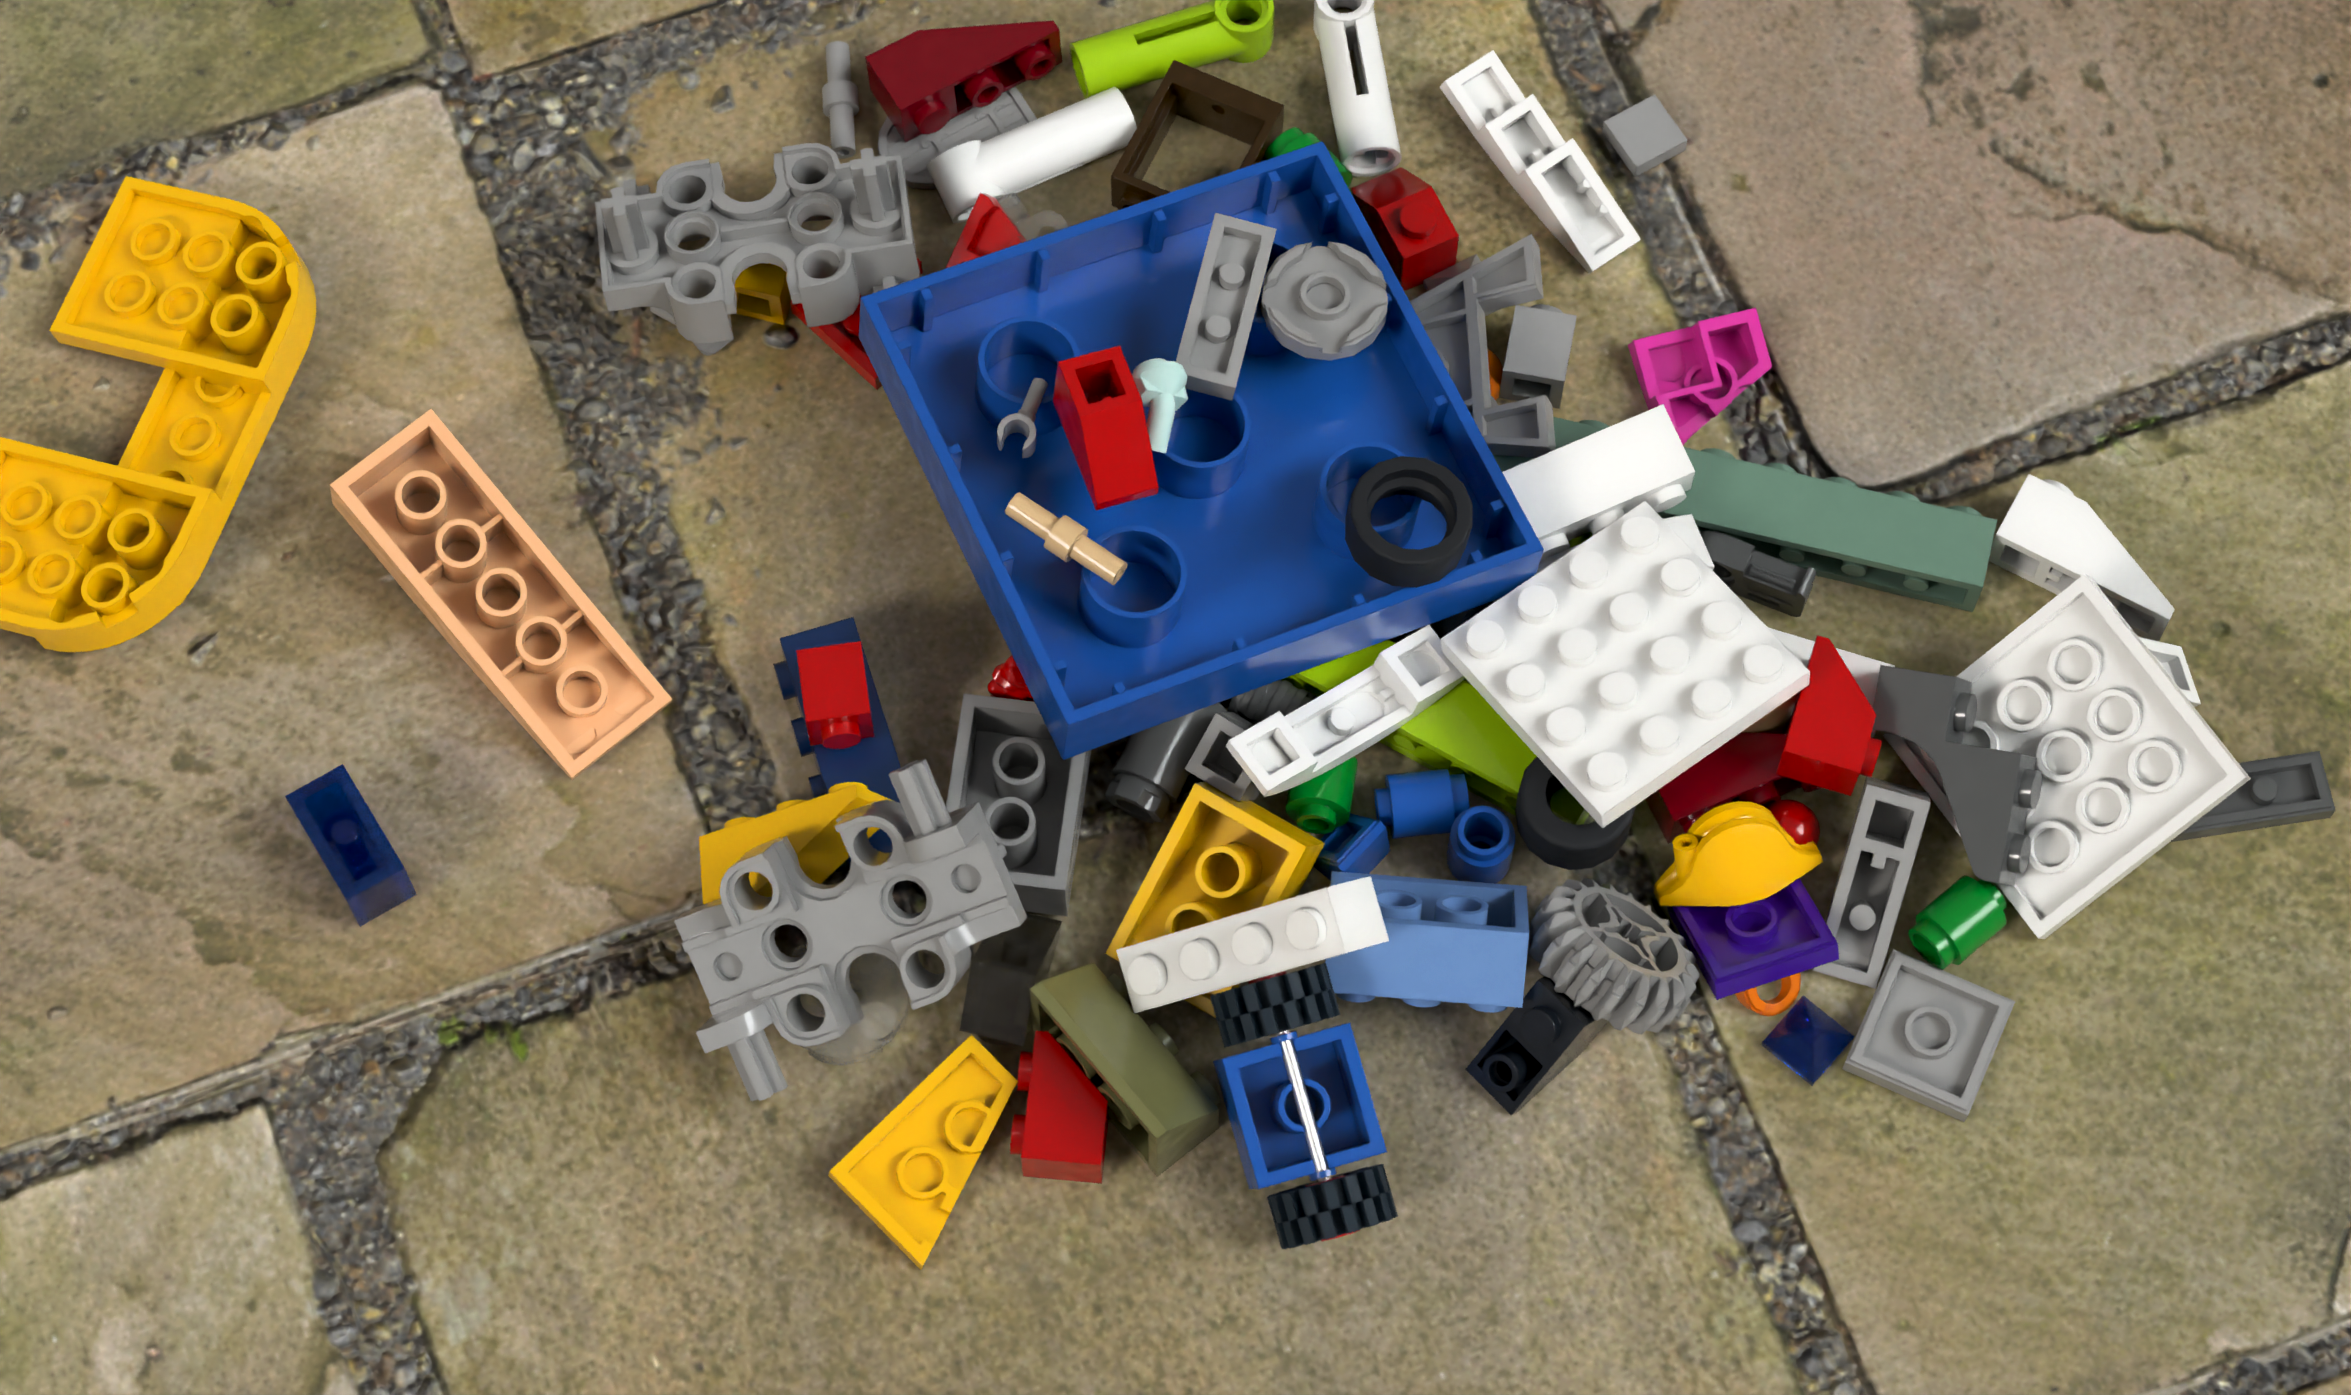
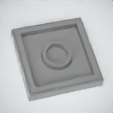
[1842,949,2015,1122]

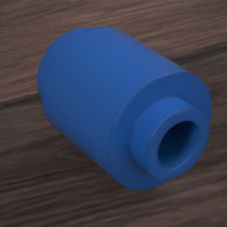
[1374,768,1470,839]
[1447,806,1515,884]

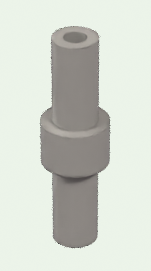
[822,41,859,159]

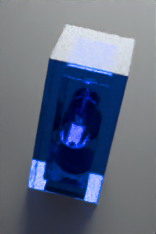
[285,764,417,926]

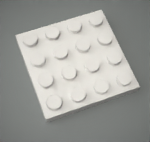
[1441,501,1810,829]
[1883,574,2251,939]

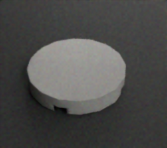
[1260,242,1388,361]

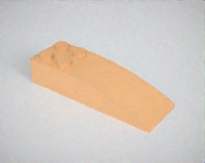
[330,409,672,780]

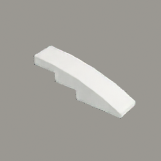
[1440,50,1641,274]

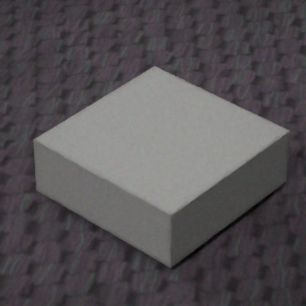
[1602,94,1688,177]

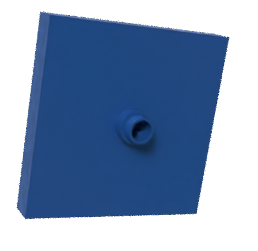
[859,141,1544,760]

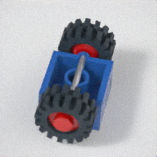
[1210,963,1398,1249]

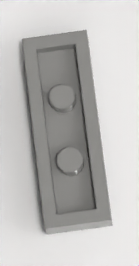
[1176,212,1277,401]

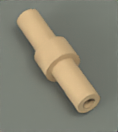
[1005,492,1127,585]

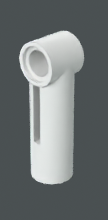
[1313,0,1401,177]
[926,86,1137,223]

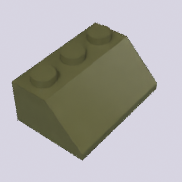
[1030,962,1221,1177]

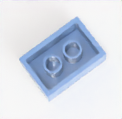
[1325,871,1529,1013]

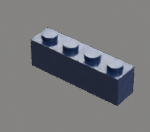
[773,617,901,872]

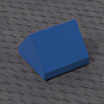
[1313,813,1391,881]

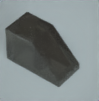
[959,913,1062,1046]

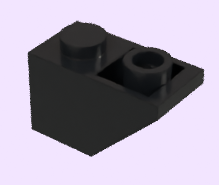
[1465,976,1608,1115]

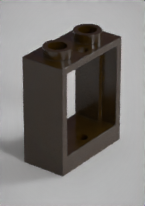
[1111,60,1284,210]

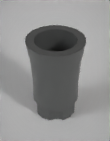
[1105,703,1227,824]

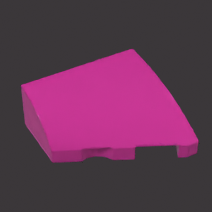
[1628,308,1772,445]

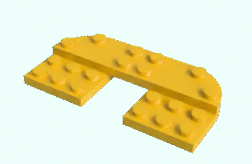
[0,176,316,652]

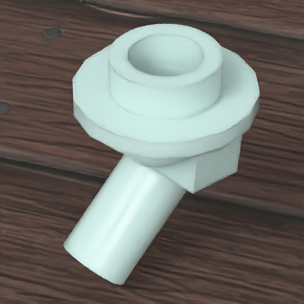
[1132,358,1188,453]

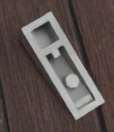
[1813,777,1931,989]

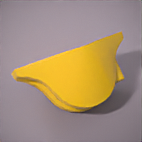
[1654,801,1823,907]

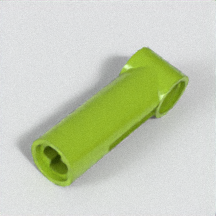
[1069,0,1274,99]

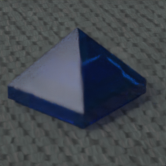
[1761,995,1854,1086]

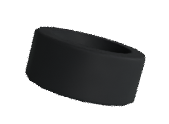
[1345,456,1473,588]

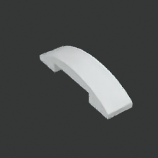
[1226,625,1465,797]

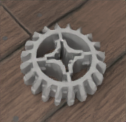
[1528,878,1700,1035]

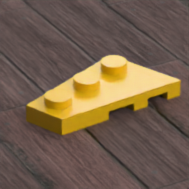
[828,1034,1018,1270]

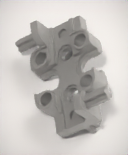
[595,143,921,343]
[674,759,1027,1102]

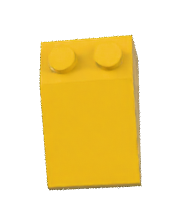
[1105,782,1325,1018]

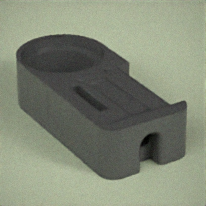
[1700,531,1816,617]

